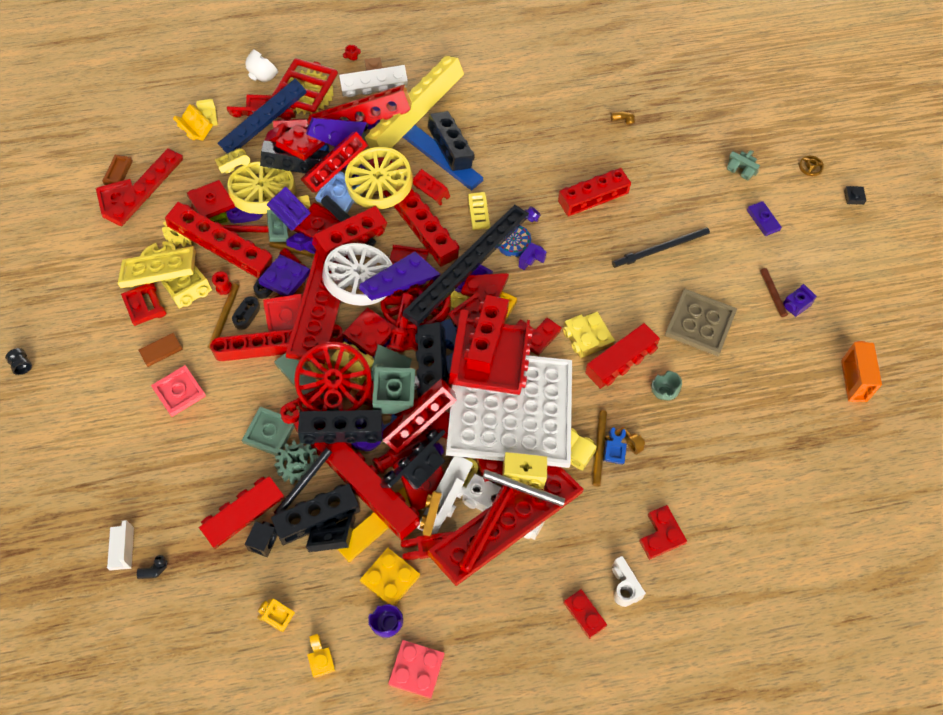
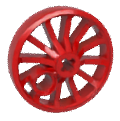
[380,279,451,332]
[294,342,372,411]

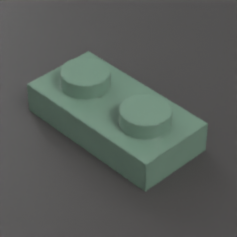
[266,210,288,242]

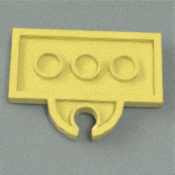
[118,241,196,288]

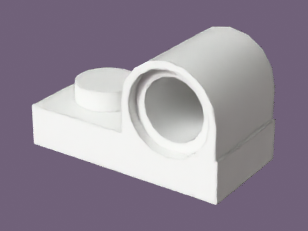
[612,556,646,607]

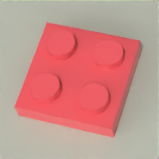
[151,365,206,417]
[388,640,445,699]

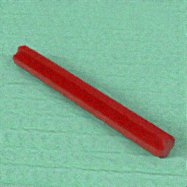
[459,485,513,573]

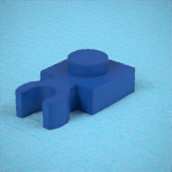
[603,427,627,465]

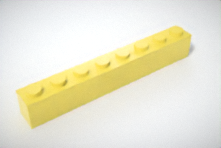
[365,56,464,148]

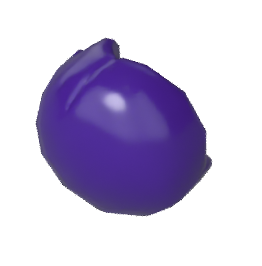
[368,604,404,638]

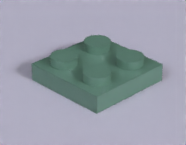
[242,407,295,456]

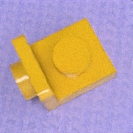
[257,598,295,632]

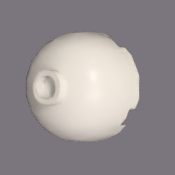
[245,49,278,82]

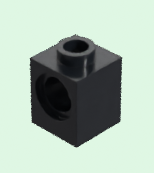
[244,521,278,558]

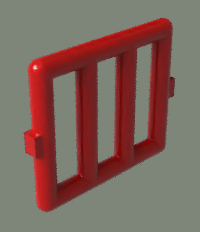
[271,58,338,112]

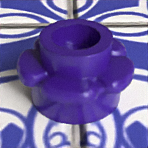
[525,206,541,223]

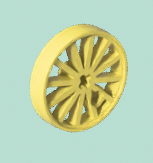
[345,147,413,209]
[228,161,296,214]

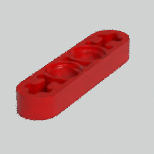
[280,379,351,424]

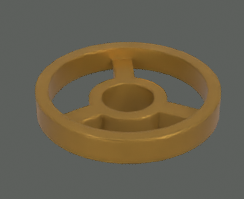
[799,155,824,176]

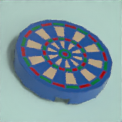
[498,226,532,257]

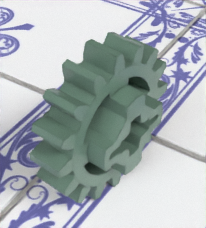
[274,440,319,484]

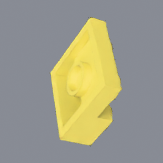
[161,265,212,309]
[563,312,615,358]

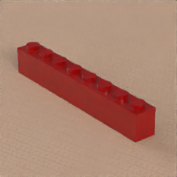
[294,420,420,541]

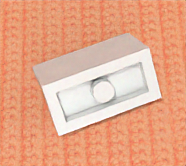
[107,520,134,570]

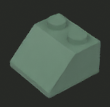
[372,367,415,414]

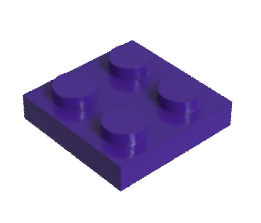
[258,254,310,296]

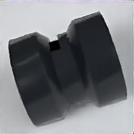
[5,348,32,375]

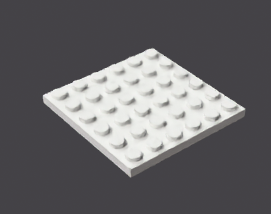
[446,355,572,468]

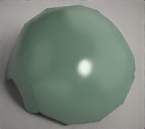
[651,371,682,400]

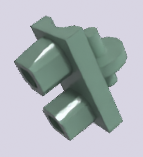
[727,150,760,181]

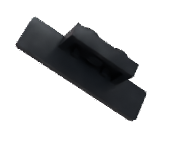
[380,429,446,489]

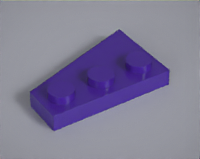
[306,117,367,147]

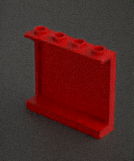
[449,310,533,395]

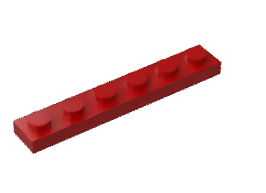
[105,148,183,227]

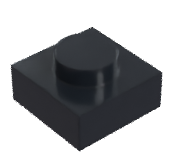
[844,186,867,205]

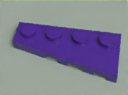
[359,252,441,301]

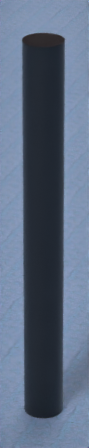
[274,447,333,514]

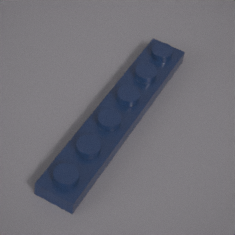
[218,79,307,153]

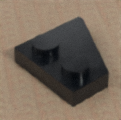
[306,512,356,552]

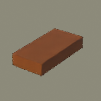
[102,154,133,185]
[138,332,183,367]

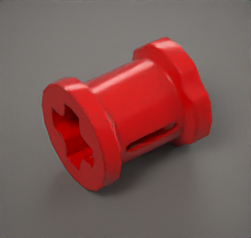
[212,271,232,295]

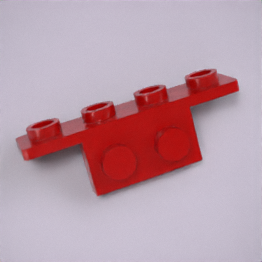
[227,94,296,119]

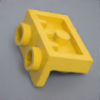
[173,104,213,141]

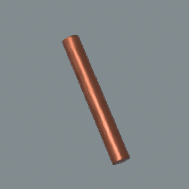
[760,268,788,317]

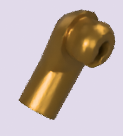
[611,111,635,125]

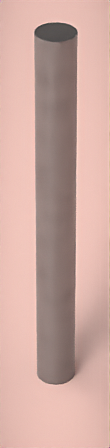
[483,469,565,506]

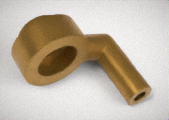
[605,427,645,455]

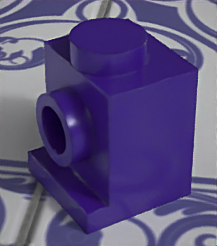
[783,284,817,317]

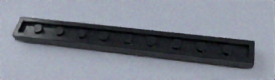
[402,205,529,326]

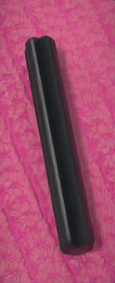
[321,195,376,247]

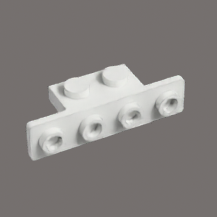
[417,456,473,534]

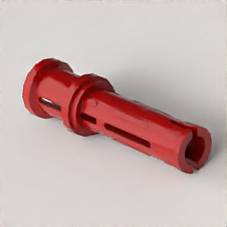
[387,293,414,353]
[372,432,427,474]

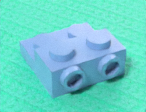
[315,172,363,213]

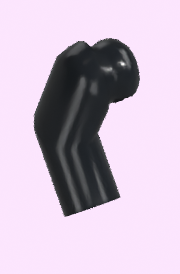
[137,555,168,579]

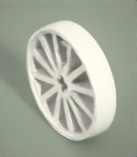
[322,243,393,306]

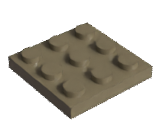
[665,288,737,356]

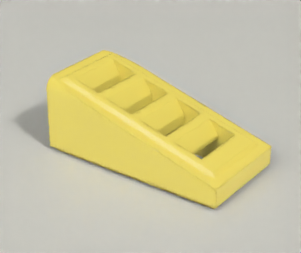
[468,192,490,230]

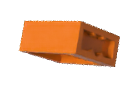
[841,341,882,402]

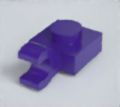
[286,233,316,254]

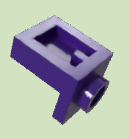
[518,243,547,270]

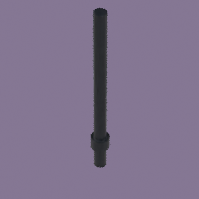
[612,227,710,268]

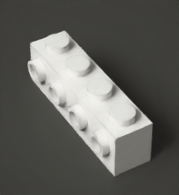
[339,65,408,97]
[462,474,545,540]

